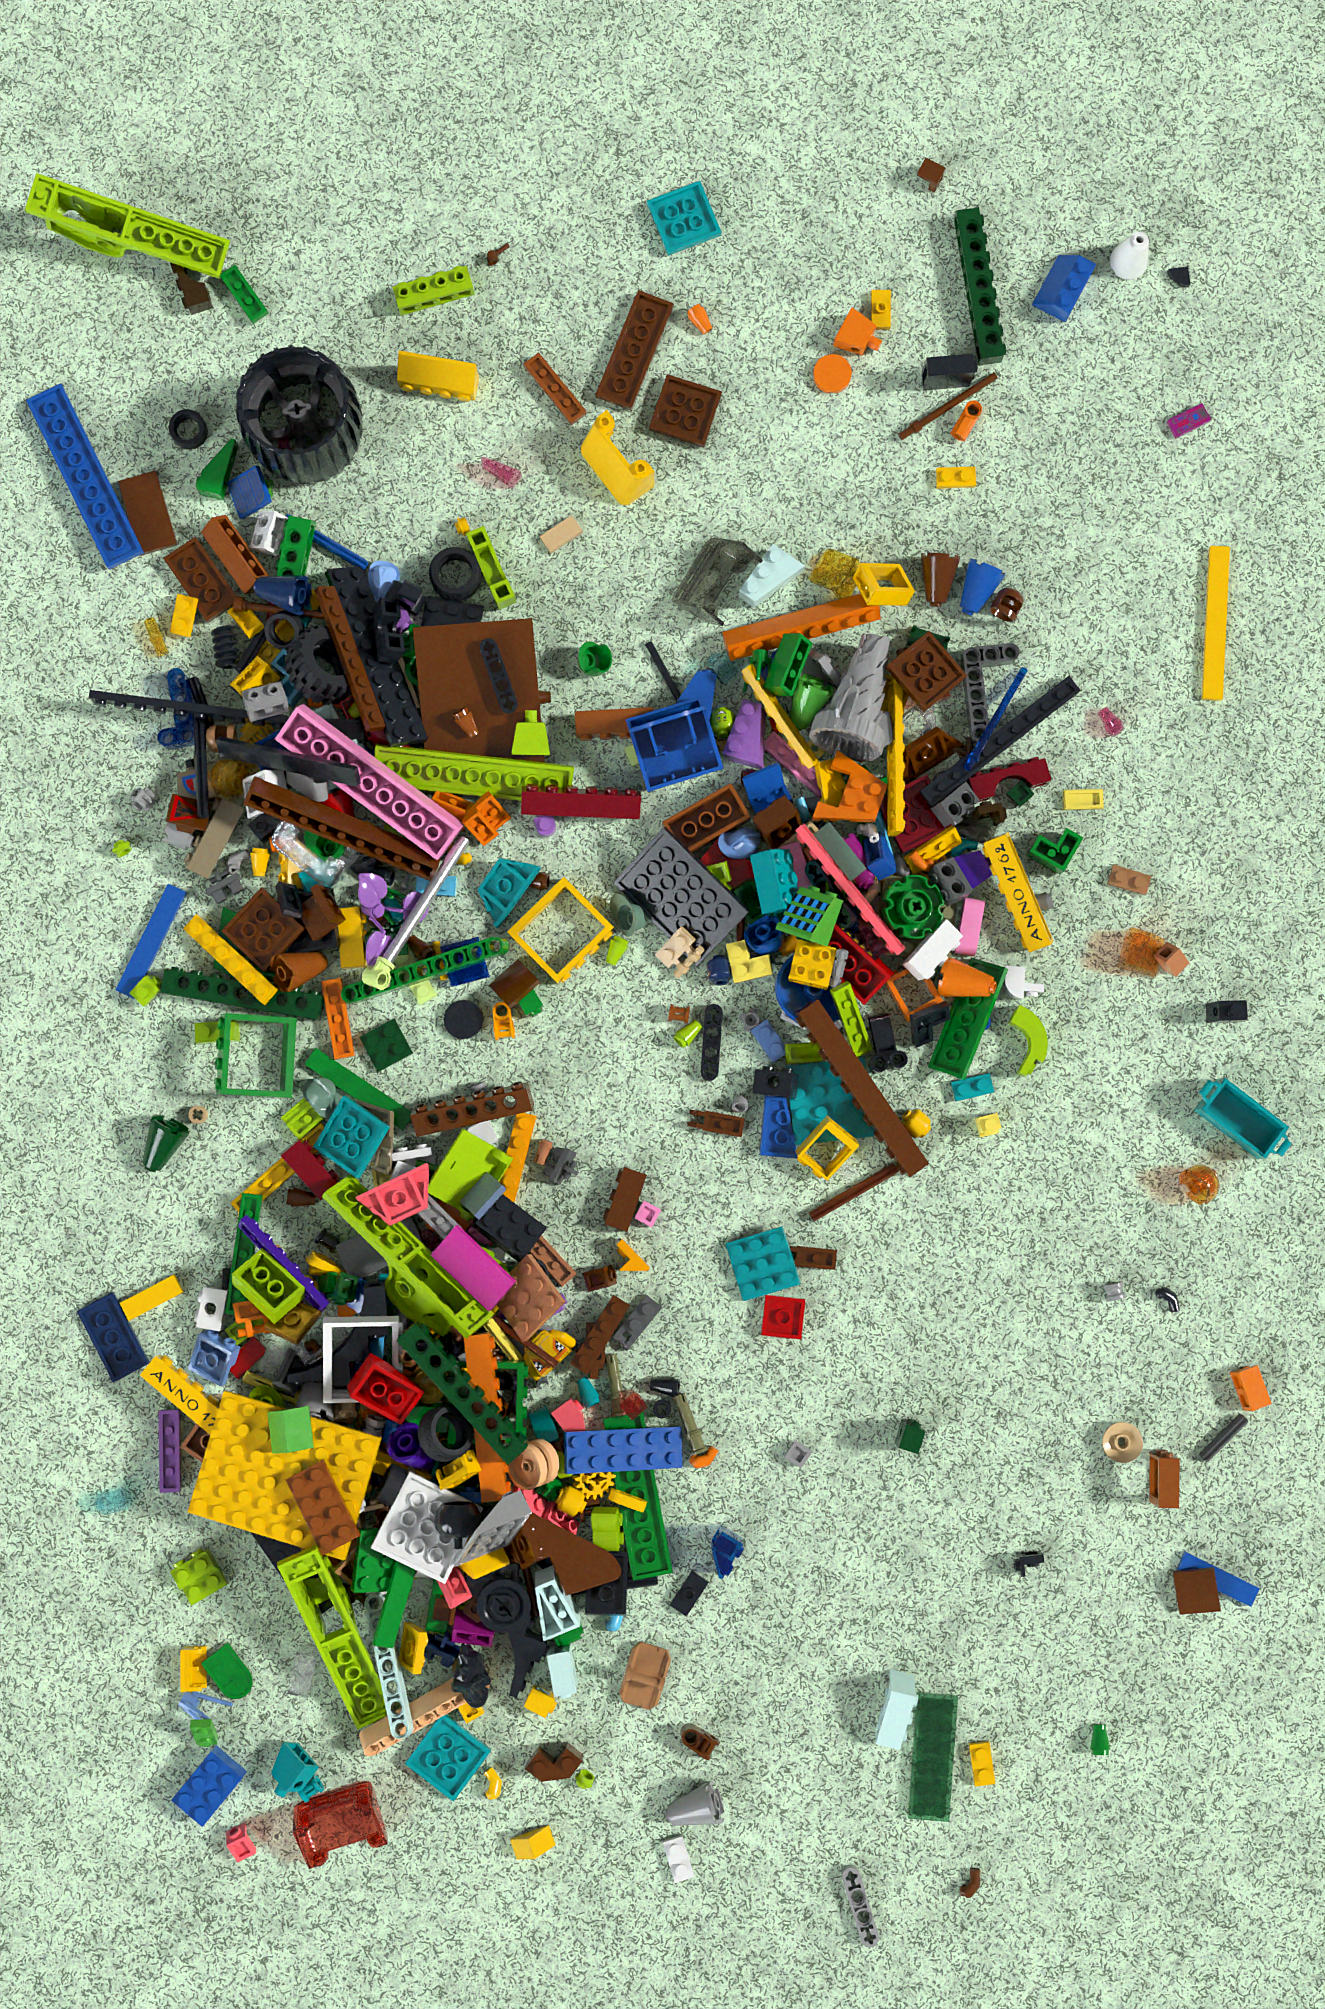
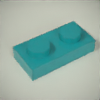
[950,1073,995,1102]

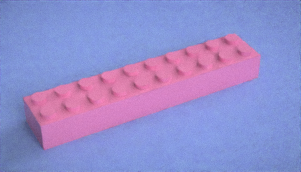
[275,704,464,860]

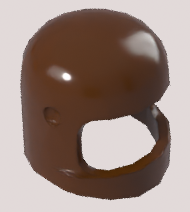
[989,587,1024,623]

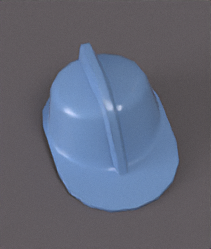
[718,827,761,859]

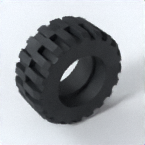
[285,626,352,705]

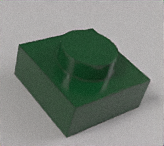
[1006,780,1034,808]

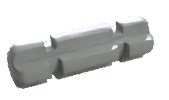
[829,949,848,988]

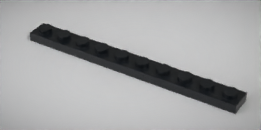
[919,676,1081,808]
[88,690,289,729]

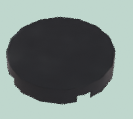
[443,1000,484,1040]

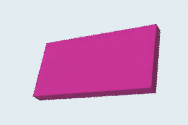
[431,1225,516,1311]

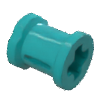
[298,1774,324,1803]

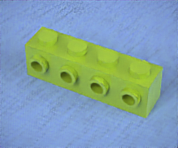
[392,266,475,316]

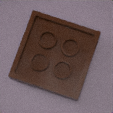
[649,374,722,448]
[885,631,967,713]
[222,887,306,972]

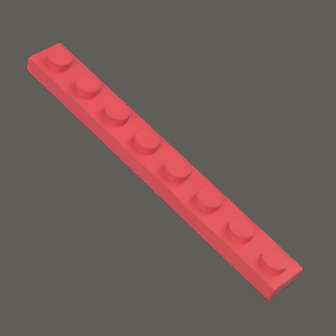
[795,824,905,955]

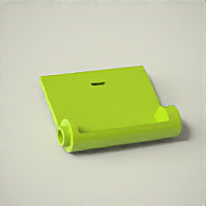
[428,1128,513,1221]

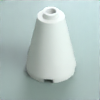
[1110,232,1149,280]

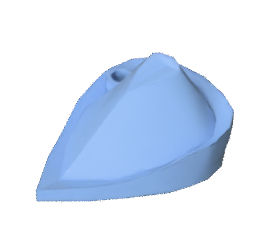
[368,560,400,603]

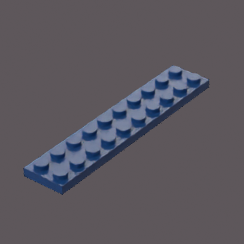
[26,383,144,570]

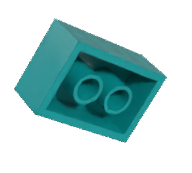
[750,849,798,914]

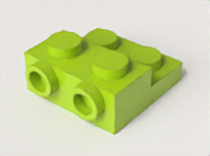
[170,1548,228,1606]

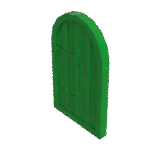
[201,1642,253,1699]

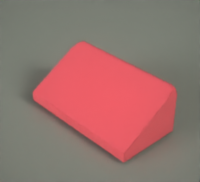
[437,1565,472,1609]

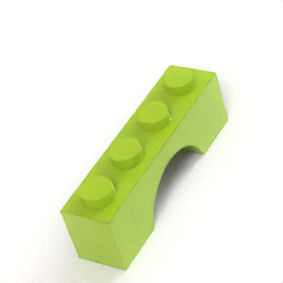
[466,526,517,610]

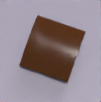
[488,959,540,1009]
[1173,1567,1221,1615]

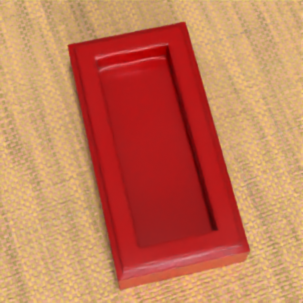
[230,1336,268,1379]

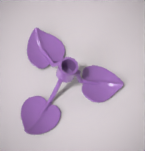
[358,873,429,966]

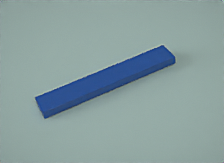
[115,884,187,999]

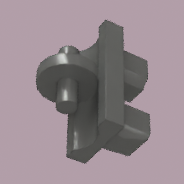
[205,869,244,904]
[543,1147,579,1185]

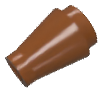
[453,707,479,738]

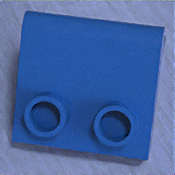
[625,696,724,792]

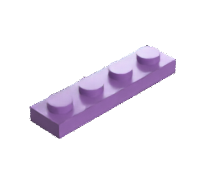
[159,1409,182,1493]

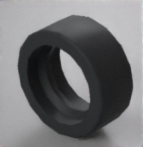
[168,409,208,450]
[264,610,305,650]
[374,1464,407,1507]

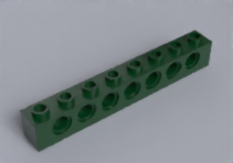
[954,207,1006,366]
[160,967,324,1021]
[396,1321,528,1465]

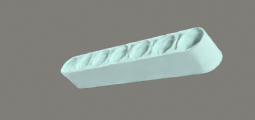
[365,1594,413,1739]

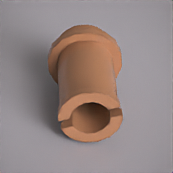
[533,1139,553,1165]

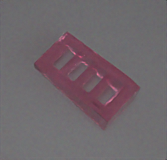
[481,457,522,489]

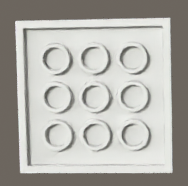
[371,1471,483,1584]

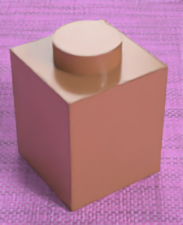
[1153,942,1189,977]

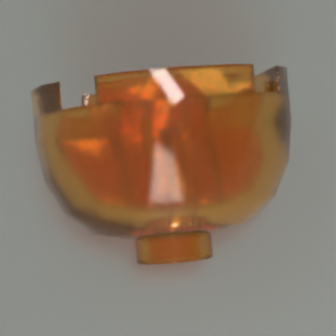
[1179,1164,1220,1205]

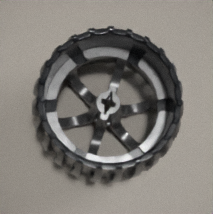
[236,345,363,485]

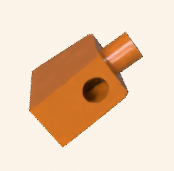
[833,307,883,356]

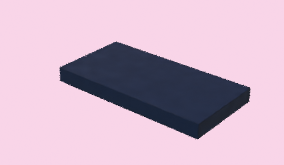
[77,1292,150,1383]

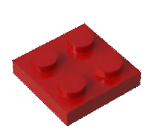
[761,1295,806,1340]

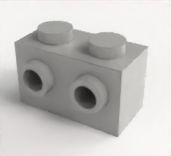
[242,681,289,722]

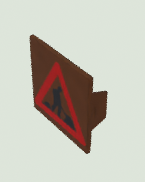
[165,794,212,834]

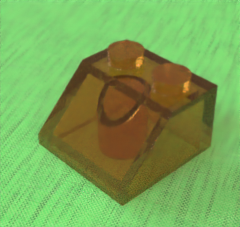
[1117,927,1165,978]

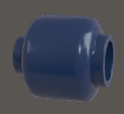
[707,955,733,986]

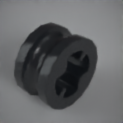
[653,1399,671,1419]

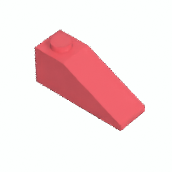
[551,1397,586,1432]

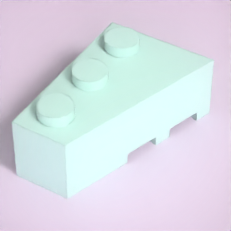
[738,544,805,607]
[875,1669,918,1750]

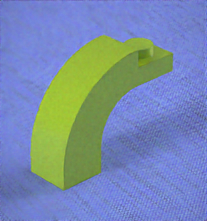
[1008,1005,1048,1077]

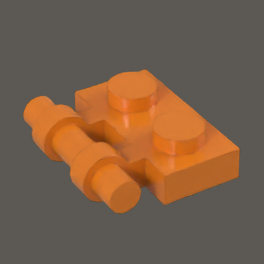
[233,1300,270,1338]

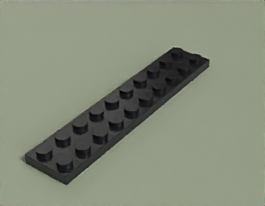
[325,566,428,748]

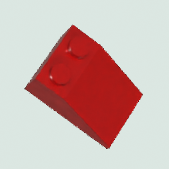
[347,1353,425,1425]

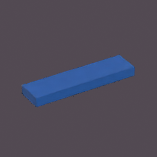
[1176,1551,1260,1607]

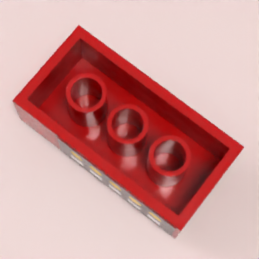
[813,923,894,1005]

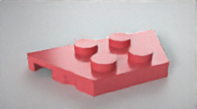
[356,1163,429,1226]

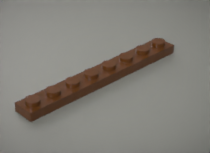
[314,586,386,732]

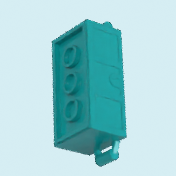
[1194,1078,1292,1159]

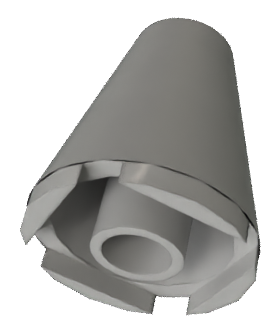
[294,1381,334,1421]
[665,1780,724,1826]

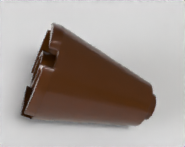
[921,553,960,607]

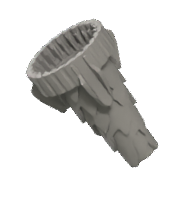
[809,633,892,762]

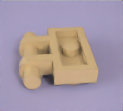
[655,926,704,978]

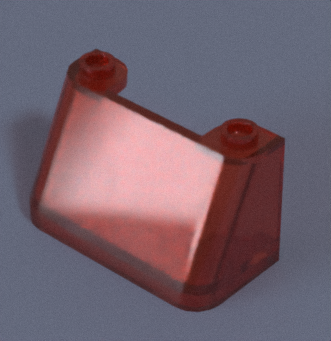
[293,1781,388,1869]

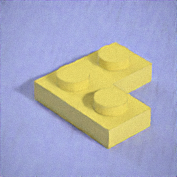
[726,940,774,983]

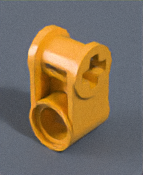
[492,1002,516,1041]

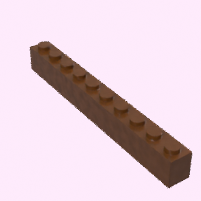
[243,776,441,881]
[795,999,929,1177]

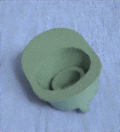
[610,893,647,937]
[302,1077,341,1119]

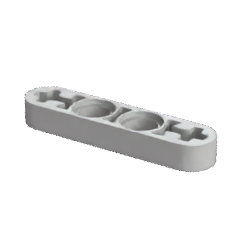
[841,1865,879,1948]

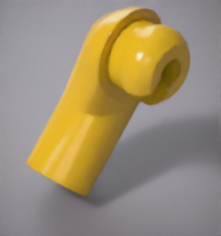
[484,1766,502,1800]

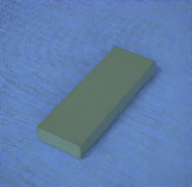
[813,822,867,881]

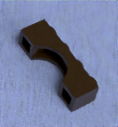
[170,262,214,315]

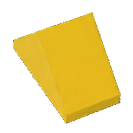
[510,1825,556,1860]

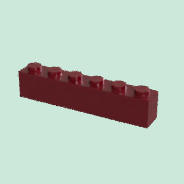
[521,784,641,819]

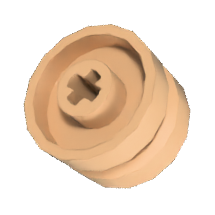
[508,1439,559,1490]

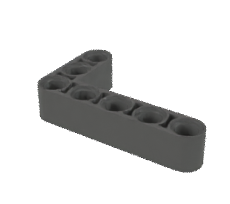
[960,643,1020,745]

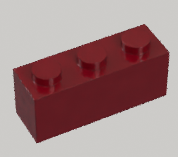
[280,1137,340,1201]

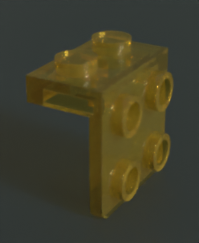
[808,548,860,600]

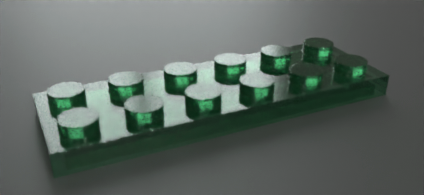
[907,1692,958,1822]

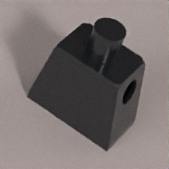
[1206,1000,1248,1023]

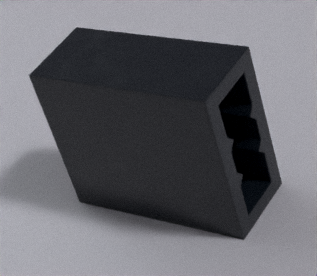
[921,353,978,391]

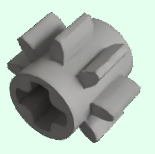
[130,787,155,812]

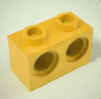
[230,656,280,697]

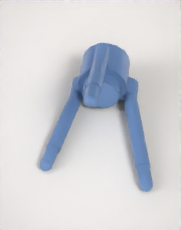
[178,1691,233,1719]

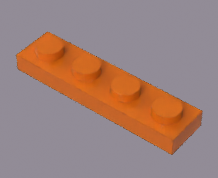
[321,978,355,1060]

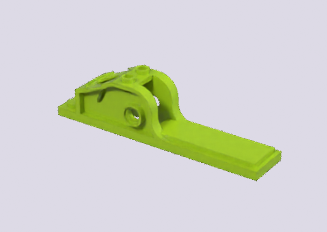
[25,173,230,279]
[322,1174,494,1339]
[277,1545,395,1730]

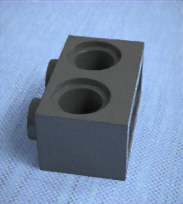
[930,782,980,828]
[927,857,973,907]

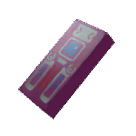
[1167,403,1211,439]

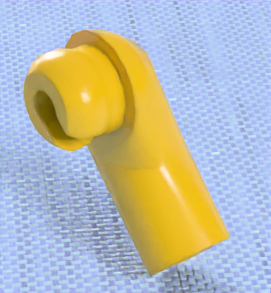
[447,842,472,865]

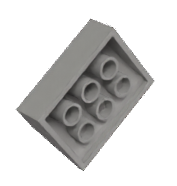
[454,1490,532,1567]

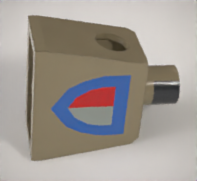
[177,759,219,802]

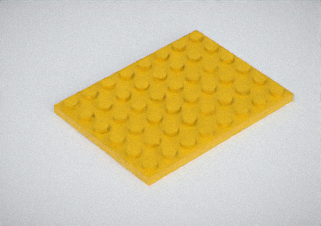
[187,1391,382,1561]

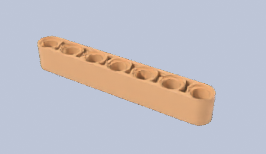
[359,1678,490,1756]

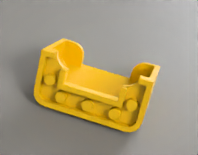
[581,410,654,505]

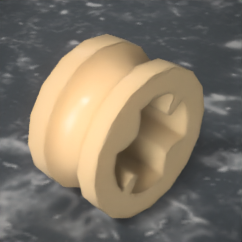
[188,1106,208,1124]

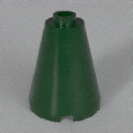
[142,1114,190,1172]

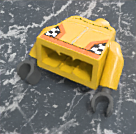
[523,1329,582,1389]

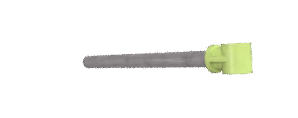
[362,836,469,990]

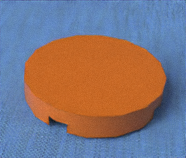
[813,354,852,393]

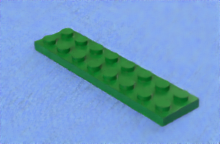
[603,1410,673,1581]

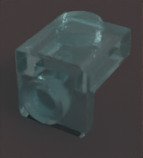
[95,1488,130,1515]

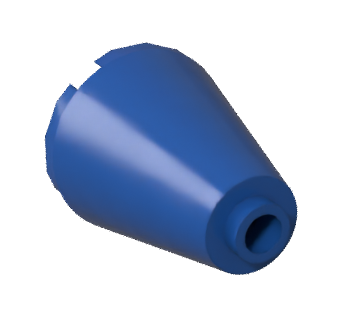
[960,558,1006,616]

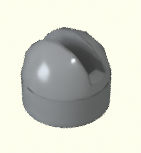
[732,1095,748,1113]

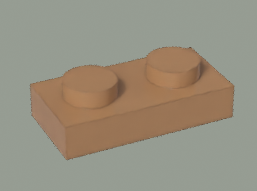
[1107,865,1152,896]

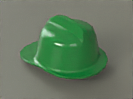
[304,830,345,862]

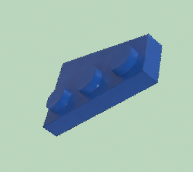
[759,1095,798,1159]

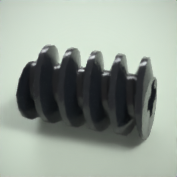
[211,625,240,669]

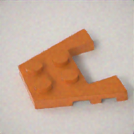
[812,751,888,822]

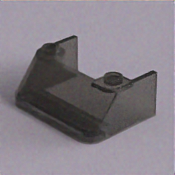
[672,537,763,626]

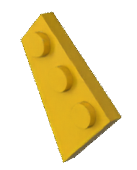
[814,758,846,822]

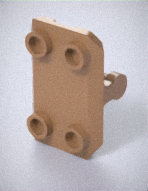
[619,1641,671,1710]

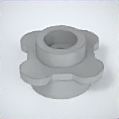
[739,1008,762,1031]

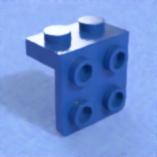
[743,763,793,815]

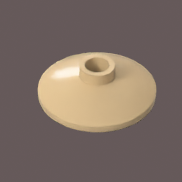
[1102,1422,1143,1463]

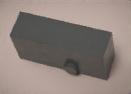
[335,1216,428,1280]

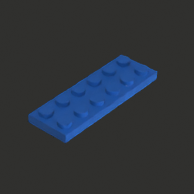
[564,1426,682,1474]

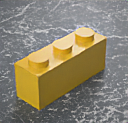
[338,906,367,970]

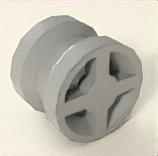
[1103,1281,1126,1302]

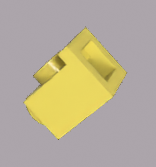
[975,1113,1002,1137]

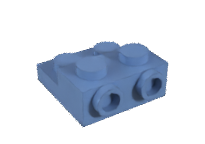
[188,1330,240,1387]

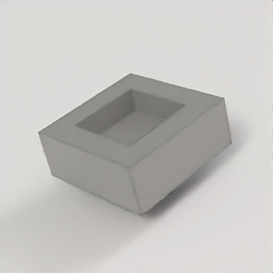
[784,1439,812,1468]

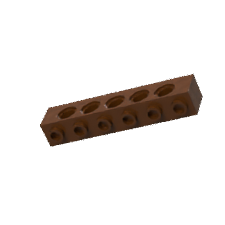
[410,1081,534,1137]

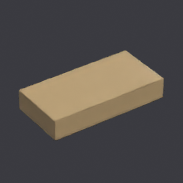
[540,515,583,554]

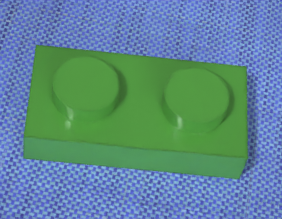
[190,1719,218,1747]

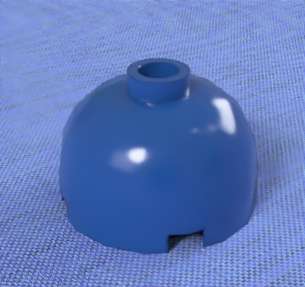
[744,915,785,955]

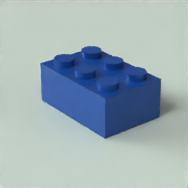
[171,1745,247,1827]

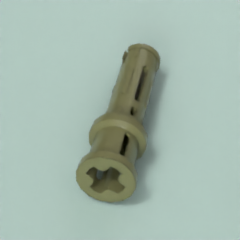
[605,1353,629,1417]
[673,1392,708,1456]

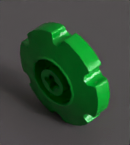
[882,875,944,940]

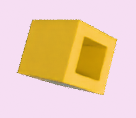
[524,1684,557,1718]

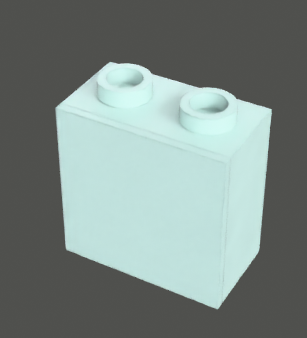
[547,1644,578,1699]

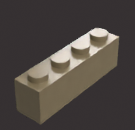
[183,797,244,879]

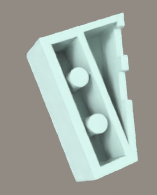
[535,1565,580,1642]

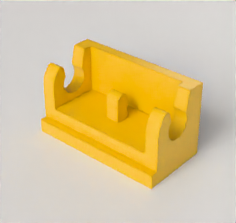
[436,1449,481,1490]
[180,1645,207,1692]

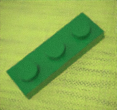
[220,265,269,324]

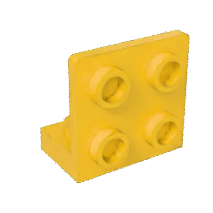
[788,940,837,990]

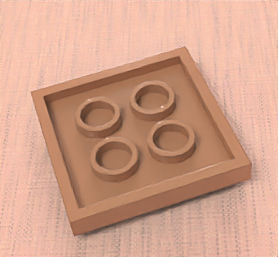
[496,1254,566,1342]

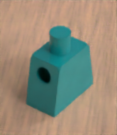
[271,1742,319,1797]

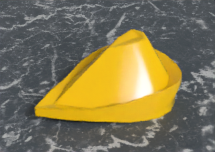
[305,1251,347,1276]

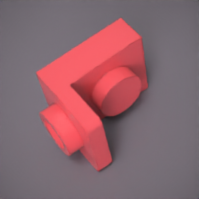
[226,1823,256,1862]

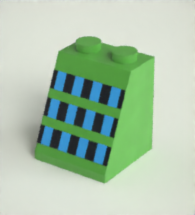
[776,885,843,947]

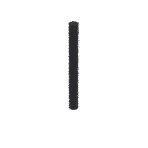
[645,641,681,702]

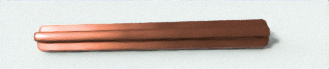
[809,1164,898,1221]

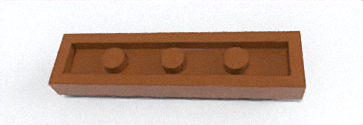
[523,352,587,425]

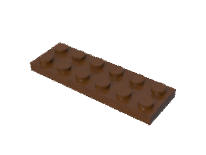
[595,290,674,411]

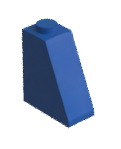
[675,669,717,721]

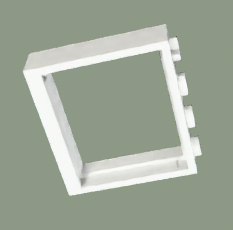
[323,1316,403,1403]

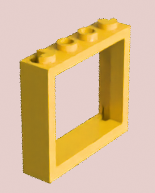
[507,877,614,984]

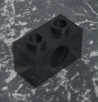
[752,1066,799,1098]

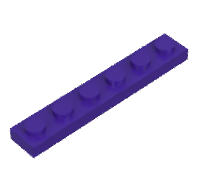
[238,1215,329,1313]

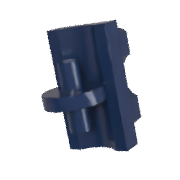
[424,1631,460,1668]

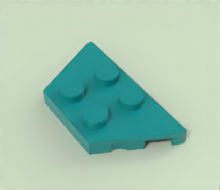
[477,858,542,928]

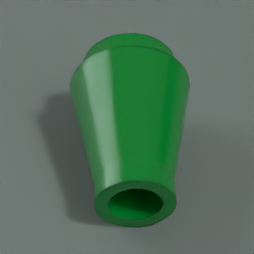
[1090,1724,1111,1755]

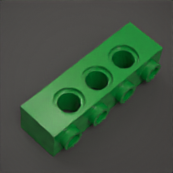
[276,515,316,576]

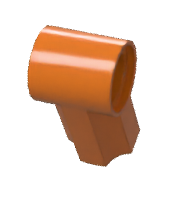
[950,400,982,442]

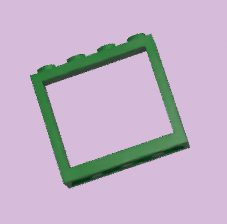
[214,1013,297,1098]
[447,1358,528,1444]

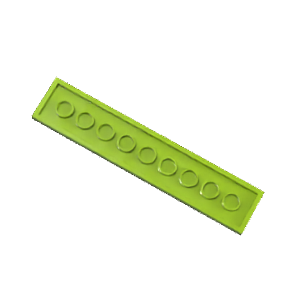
[375,744,574,801]

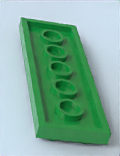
[928,957,1008,1080]

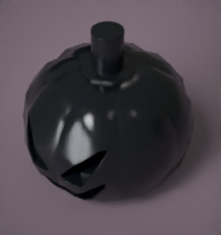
[434,1501,481,1549]

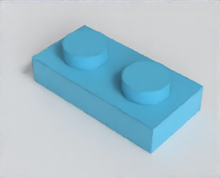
[415,876,457,897]

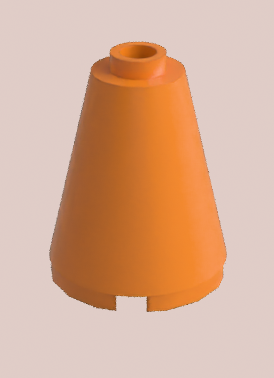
[938,958,997,997]

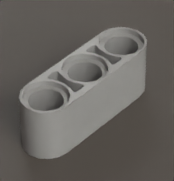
[286,771,328,802]

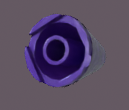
[387,1422,436,1472]

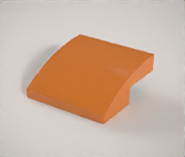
[462,790,511,846]

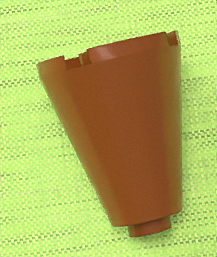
[270,952,328,992]

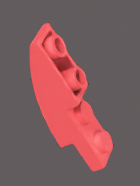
[512,1485,580,1535]

